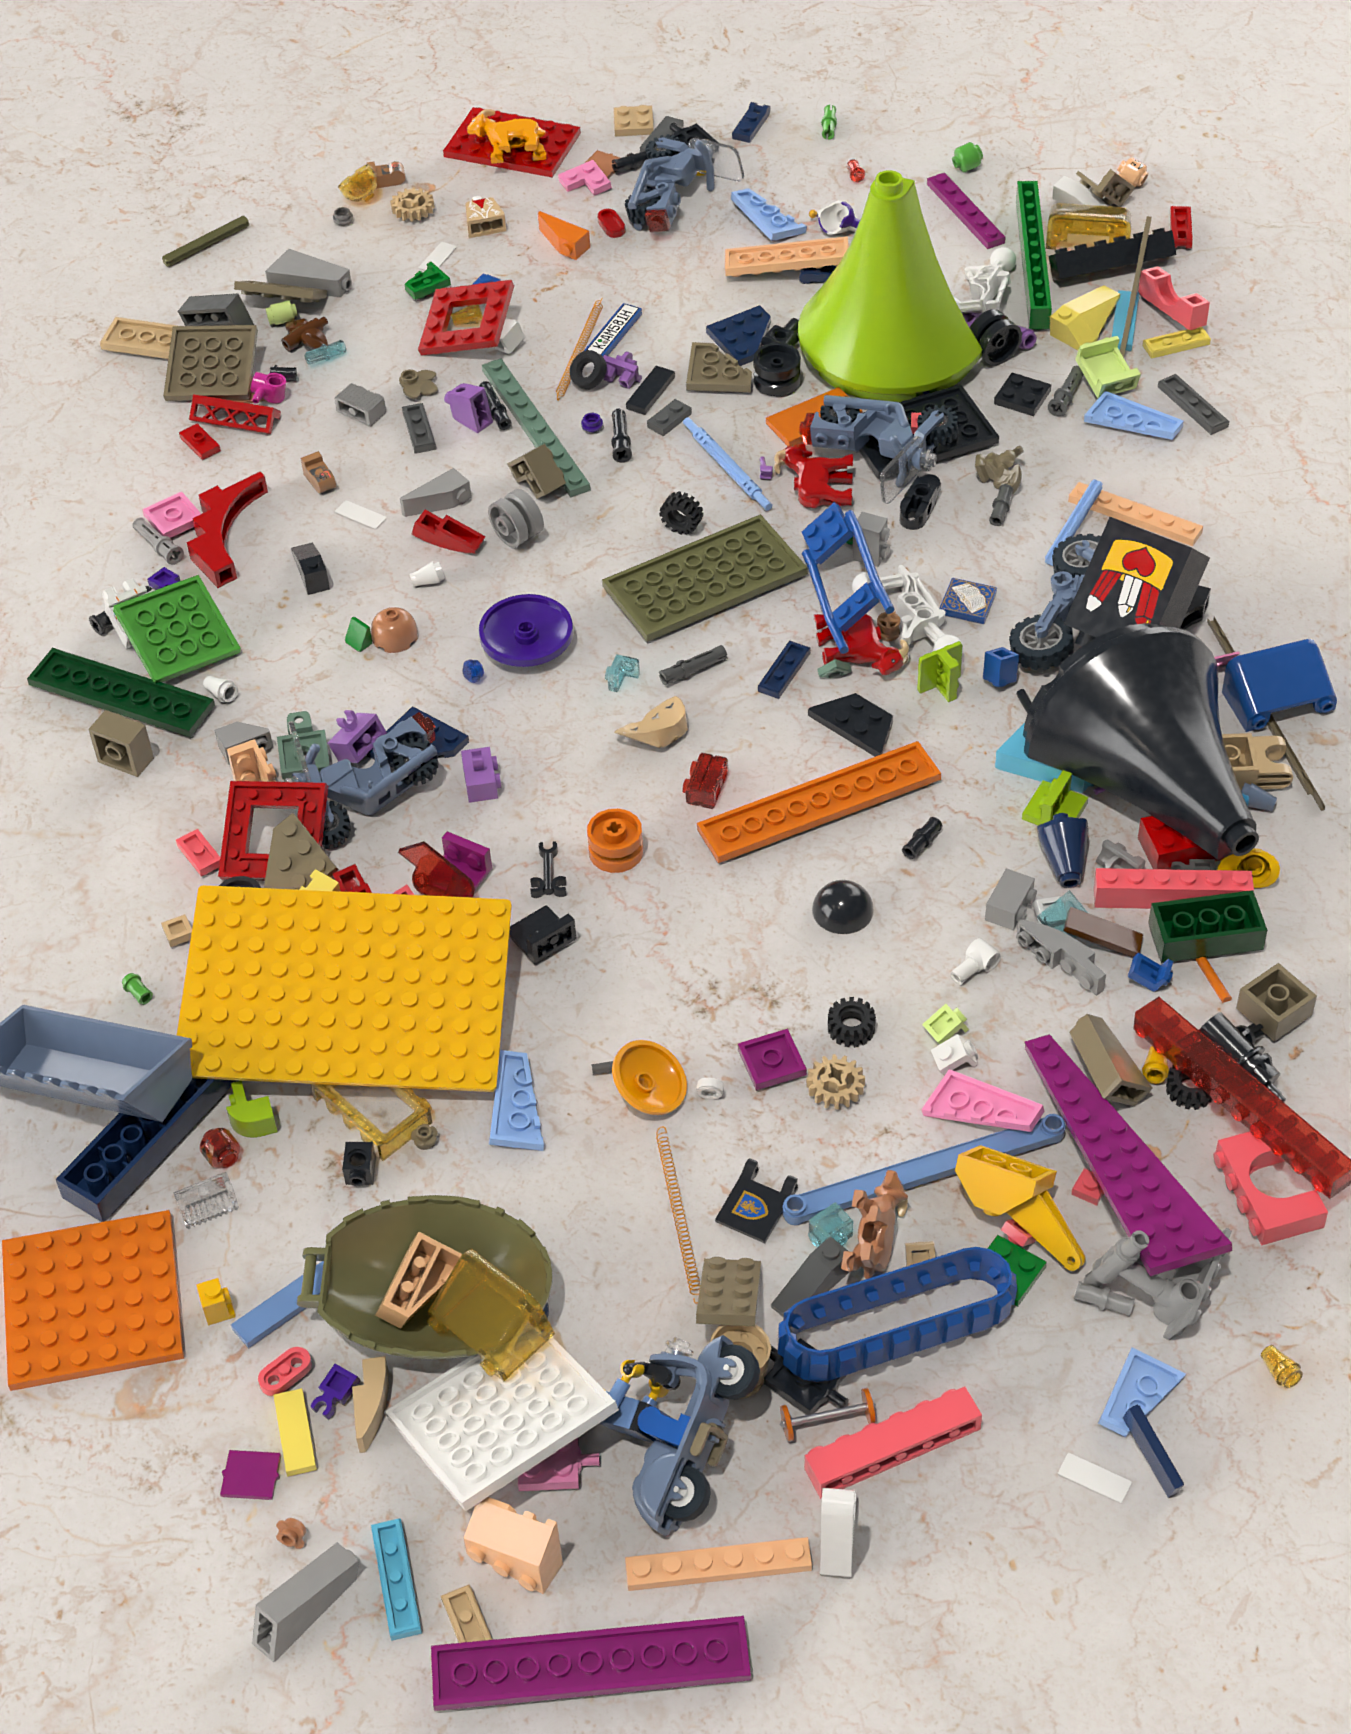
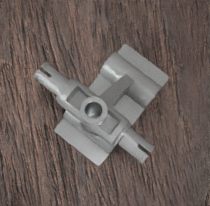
[1083,1228,1232,1340]

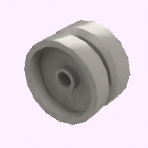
[488,489,544,548]

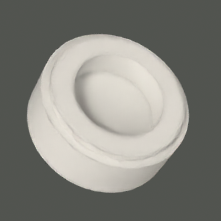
[696,1078,724,1100]

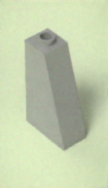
[265,249,352,297]
[252,1542,359,1662]

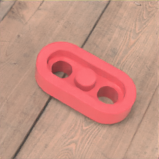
[258,1347,312,1396]

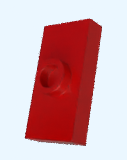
[179,423,221,460]

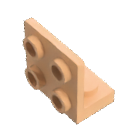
[227,739,276,782]

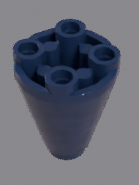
[1037,813,1089,888]

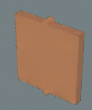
[585,150,620,179]

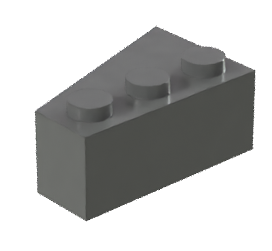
[178,293,254,326]

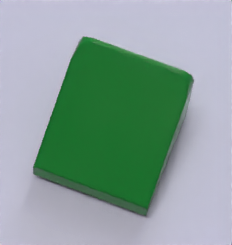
[345,616,372,652]

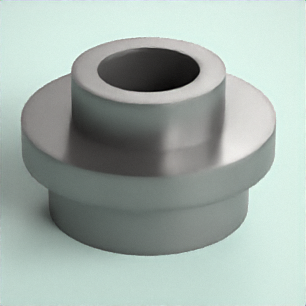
[333,207,353,225]

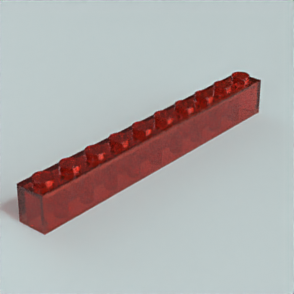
[1133,996,1351,1199]

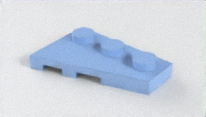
[1098,1347,1186,1437]

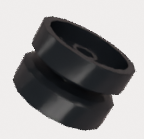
[970,309,1022,366]
[753,342,801,397]

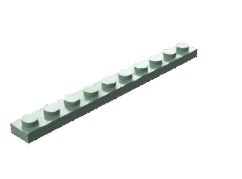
[482,358,591,498]

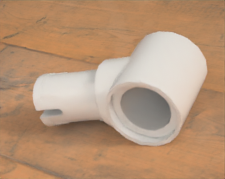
[951,938,1001,985]

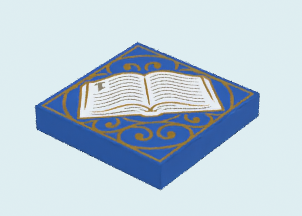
[939,578,997,624]

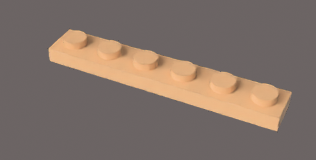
[1068,482,1203,546]
[625,1537,812,1591]

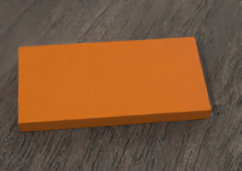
[766,387,863,446]

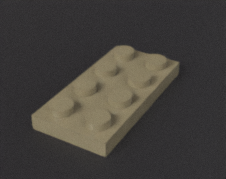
[234,280,327,303]
[696,1257,761,1326]

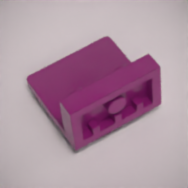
[423,831,492,897]

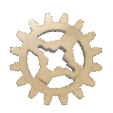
[390,187,435,221]
[806,1054,865,1109]

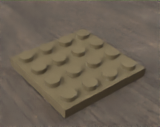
[163,325,258,401]

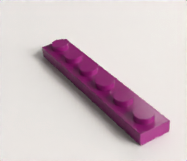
[927,172,1006,249]

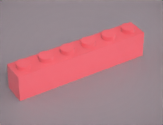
[1093,868,1254,909]
[805,1386,982,1499]

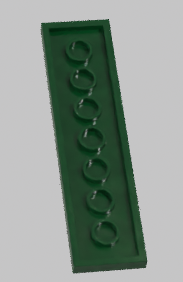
[27,647,215,737]

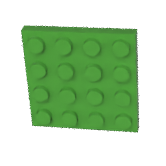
[113,575,241,683]

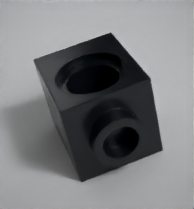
[342,1142,376,1186]

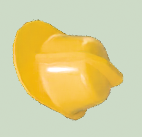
[1217,848,1280,888]

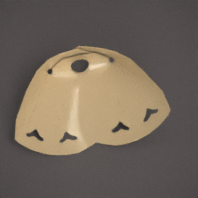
[614,696,688,748]

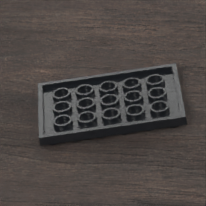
[859,384,999,479]

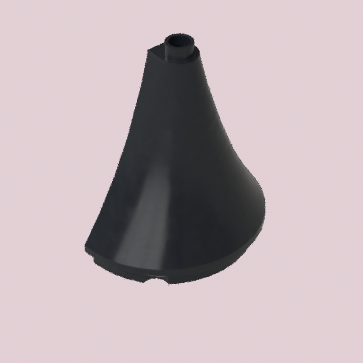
[1023,623,1259,860]

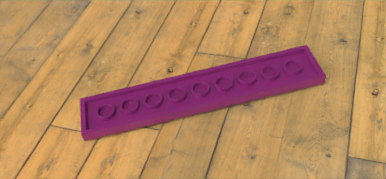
[431,1616,751,1711]

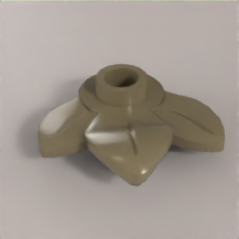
[399,369,438,399]

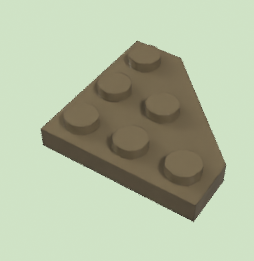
[686,342,752,393]
[264,813,339,890]

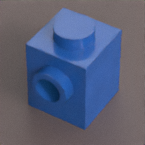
[983,647,1019,687]

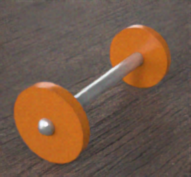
[779,1388,876,1441]

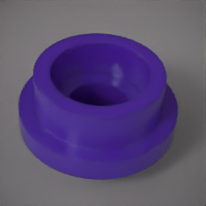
[581,412,603,432]

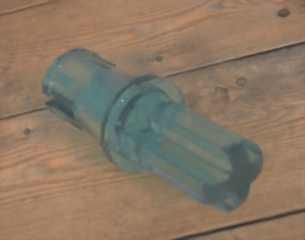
[304,340,346,364]

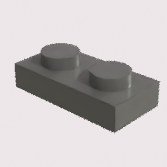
[647,399,692,437]

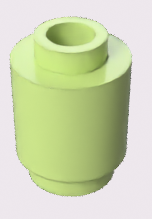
[265,300,298,326]

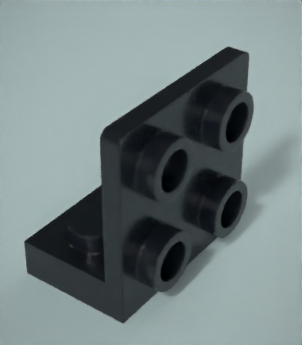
[509,905,577,964]

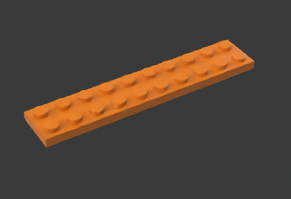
[697,741,941,863]

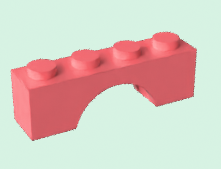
[1138,266,1210,330]

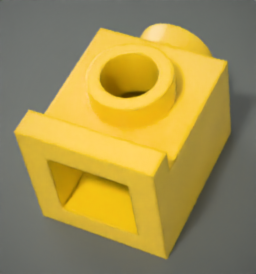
[196,1278,236,1326]

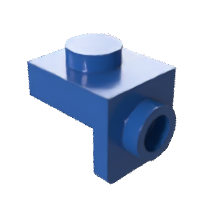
[1128,953,1173,992]

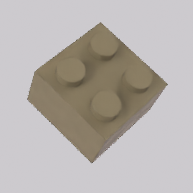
[88,710,154,777]
[1236,963,1317,1042]

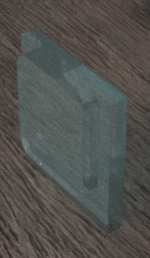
[1036,890,1088,939]

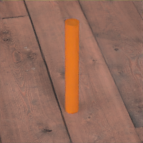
[1195,957,1232,1003]

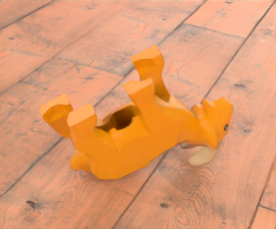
[467,109,546,163]

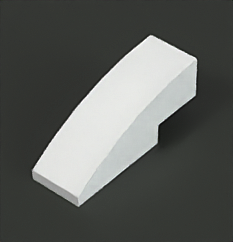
[1052,176,1114,227]

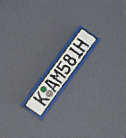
[584,303,642,357]

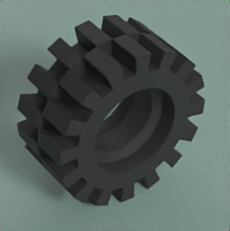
[659,491,704,535]
[828,997,876,1048]
[1166,1057,1218,1110]

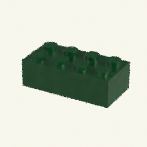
[1148,890,1268,963]

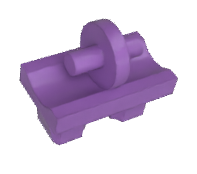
[603,351,642,388]

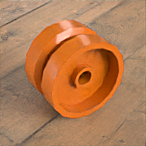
[587,808,643,873]

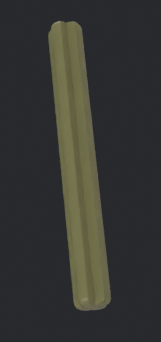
[162,215,249,267]

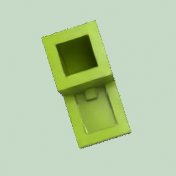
[226,1081,278,1138]

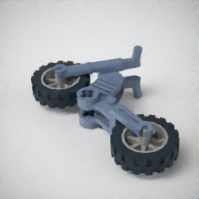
[1009,534,1101,670]

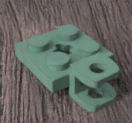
[277,711,330,780]

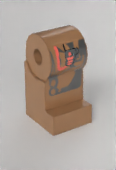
[367,161,406,189]
[301,451,336,494]

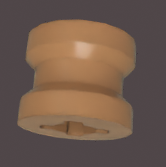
[877,612,900,642]

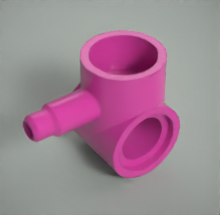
[251,372,286,404]

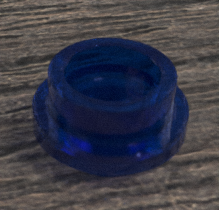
[462,659,484,683]

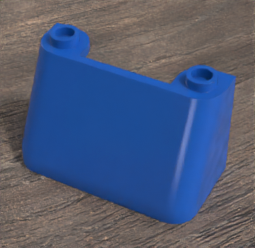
[1222,639,1337,732]

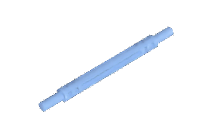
[683,417,773,511]

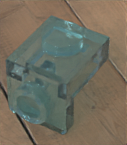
[605,654,640,692]

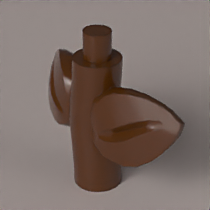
[281,316,328,352]

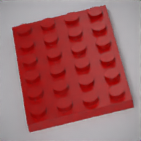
[443,107,581,178]

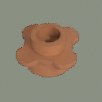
[276,1518,306,1549]

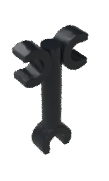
[530,841,567,898]

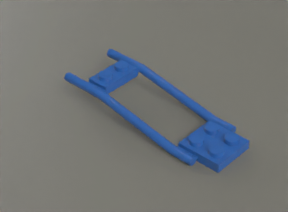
[801,502,895,654]

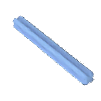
[1045,479,1103,566]

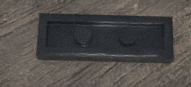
[626,365,675,415]

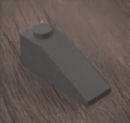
[771,1236,849,1317]

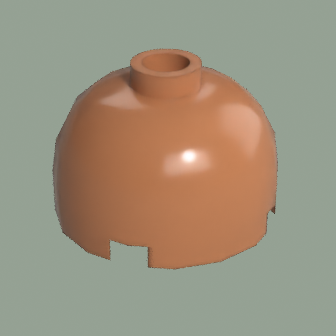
[371,607,418,653]

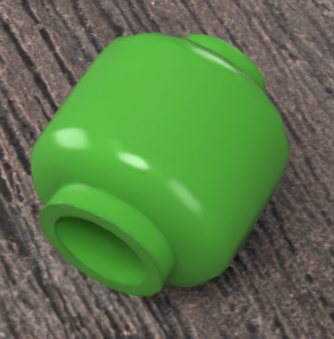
[952,142,983,172]

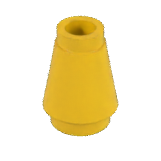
[1142,1044,1169,1084]

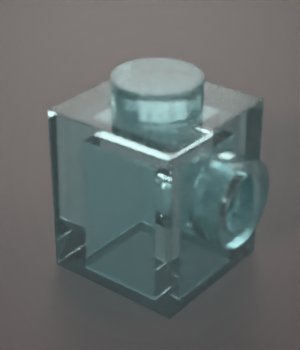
[808,1202,853,1247]

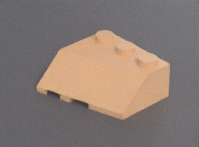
[464,1497,563,1594]

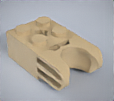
[1222,733,1293,790]

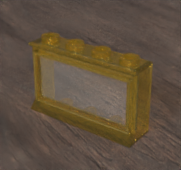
[310,1084,433,1161]

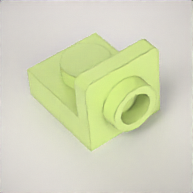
[922,1004,969,1044]

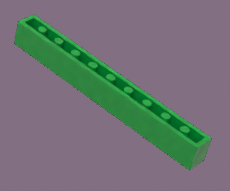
[1016,181,1052,330]

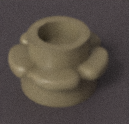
[411,1124,438,1150]

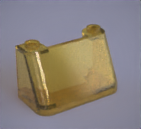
[1046,203,1132,250]
[427,1248,555,1382]

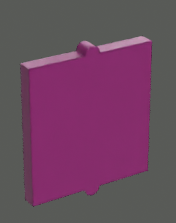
[220,1450,281,1500]

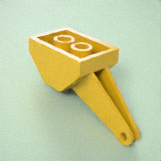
[955,1145,1086,1271]

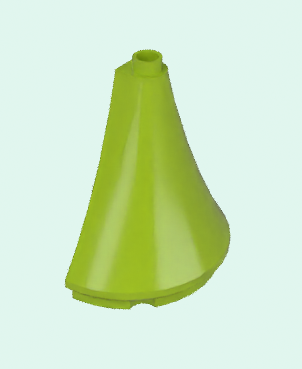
[798,170,982,402]

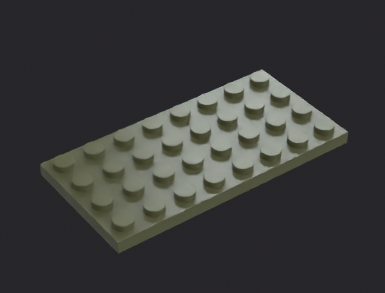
[602,514,808,642]

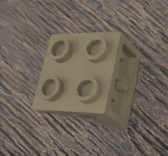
[1076,169,1135,208]

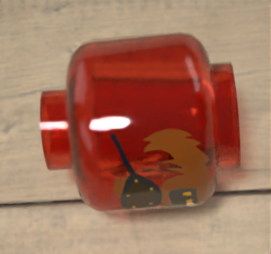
[199,1128,240,1168]

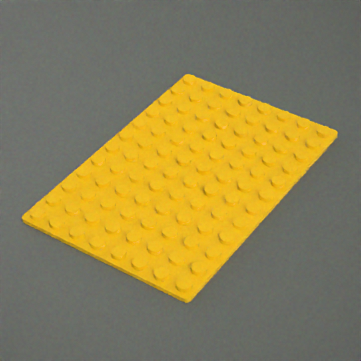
[177,885,512,1092]

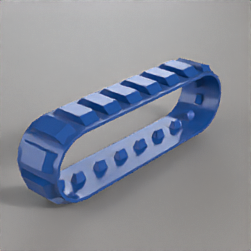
[777,1247,1017,1382]

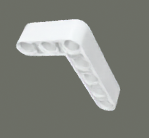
[820,1488,856,1577]

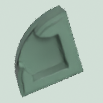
[817,659,852,678]

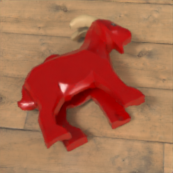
[774,443,853,509]
[814,614,909,675]

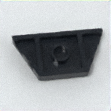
[808,693,893,757]

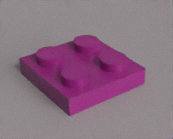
[738,1028,807,1091]

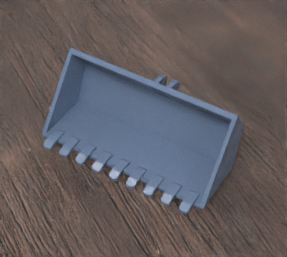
[0,1005,192,1122]

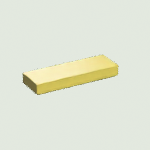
[1142,327,1211,359]
[273,1388,317,1477]

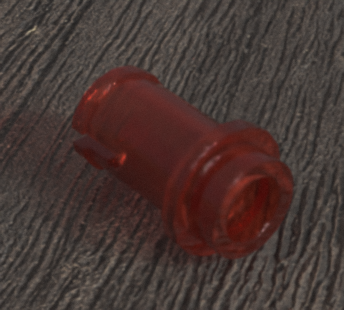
[846,159,865,182]

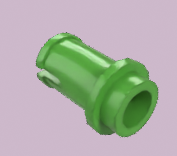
[122,973,153,1005]

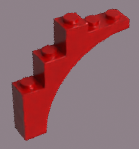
[186,471,268,588]

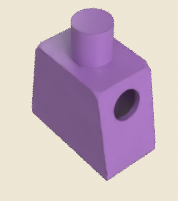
[444,383,493,433]

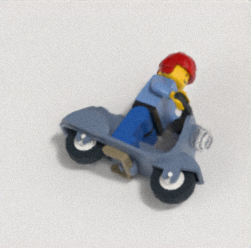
[600,1335,760,1536]

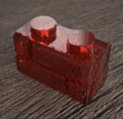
[682,752,728,809]

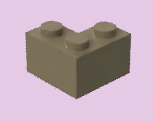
[507,444,566,499]

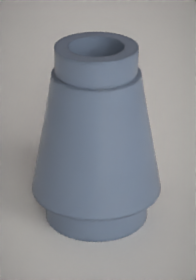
[1241,783,1277,812]

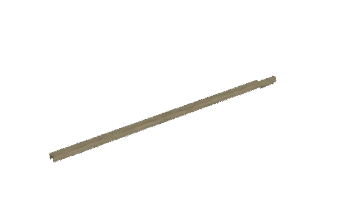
[1115,216,1152,395]
[1207,617,1325,811]

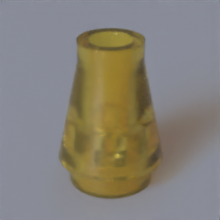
[451,305,483,326]
[1261,1345,1303,1388]

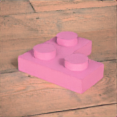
[558,160,612,196]

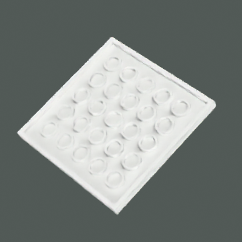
[385,1321,619,1512]

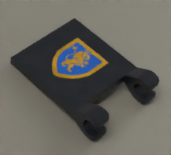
[715,1158,798,1244]

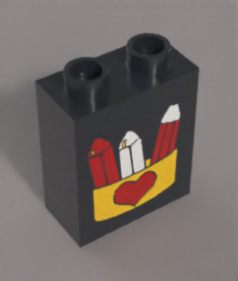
[1064,517,1210,646]

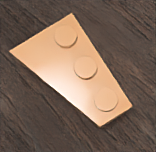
[375,1232,469,1329]

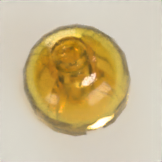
[338,164,378,202]

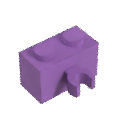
[328,710,387,763]
[461,747,501,803]

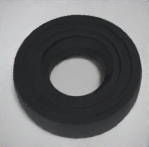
[570,350,607,389]

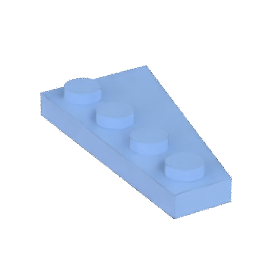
[731,188,807,241]
[1084,391,1184,440]
[489,1050,544,1151]

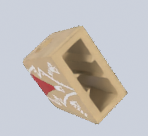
[465,196,506,238]

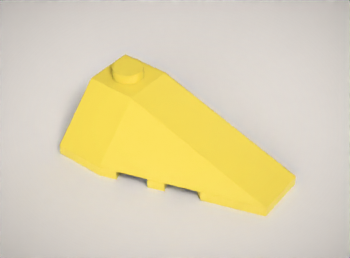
[1050,285,1120,350]

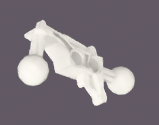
[953,247,1016,314]
[852,565,963,654]

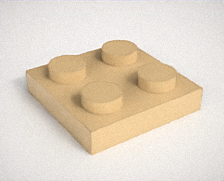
[614,105,653,137]

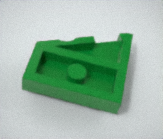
[404,261,451,300]
[987,1235,1047,1307]

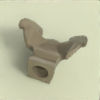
[975,445,1024,495]

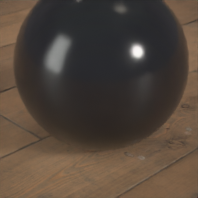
[812,880,874,934]

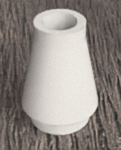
[410,561,445,587]
[203,676,238,702]

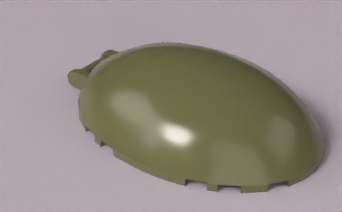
[297,1195,552,1360]

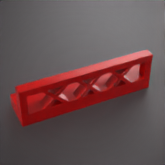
[189,394,281,434]

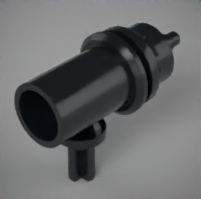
[1195,1012,1286,1105]

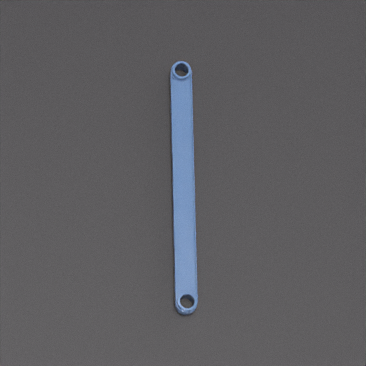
[783,1114,1066,1226]

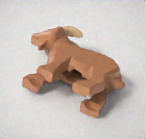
[841,1170,908,1279]

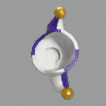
[809,200,860,235]

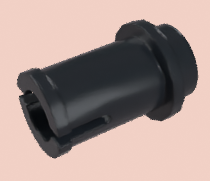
[270,365,297,381]

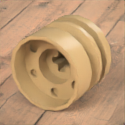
[710,1325,771,1399]

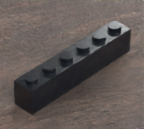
[1048,228,1177,281]

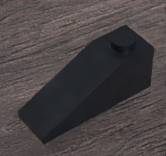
[291,542,330,595]

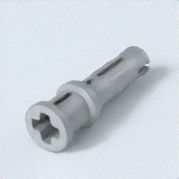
[133,517,184,565]

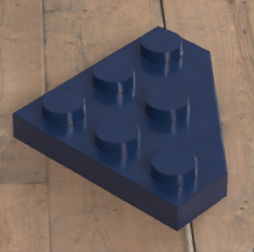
[706,305,771,366]
[367,706,469,760]

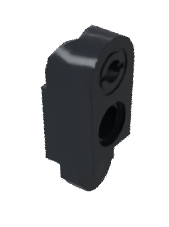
[899,474,941,530]

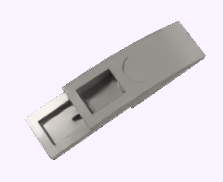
[1016,919,1106,996]

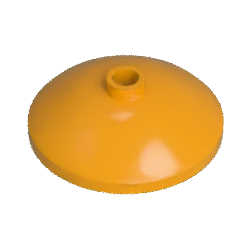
[612,1040,687,1115]

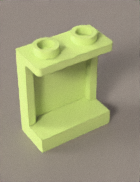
[1075,336,1141,399]

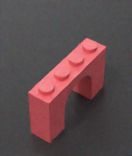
[1213,1123,1328,1246]

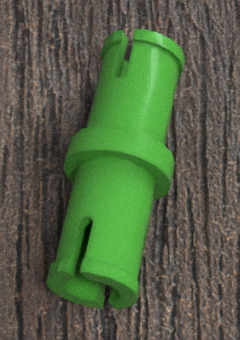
[821,105,837,140]

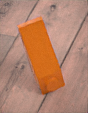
[538,211,590,260]

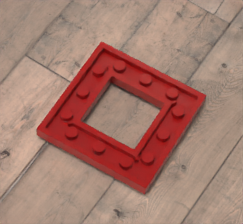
[418,280,515,356]
[218,781,329,881]

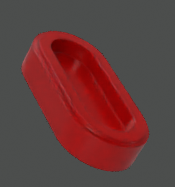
[597,209,625,238]

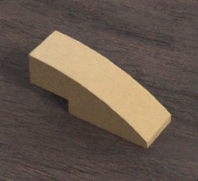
[352,1356,389,1453]

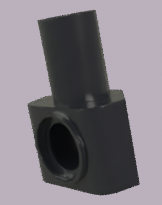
[761,318,799,347]

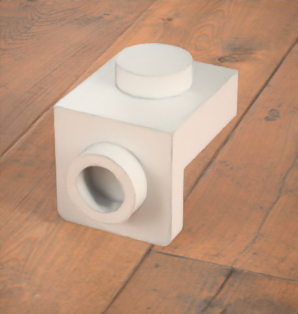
[931,1034,978,1075]

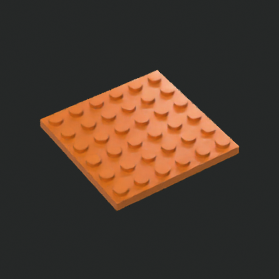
[2,1210,184,1391]

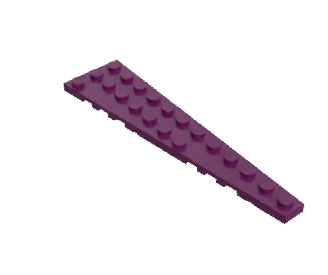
[1024,1034,1232,1276]

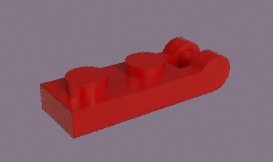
[1170,206,1193,249]

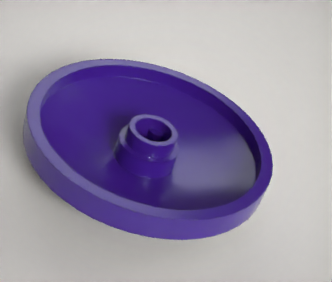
[479,594,573,667]

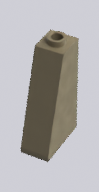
[1069,1014,1153,1106]

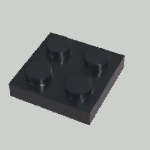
[994,372,1052,417]

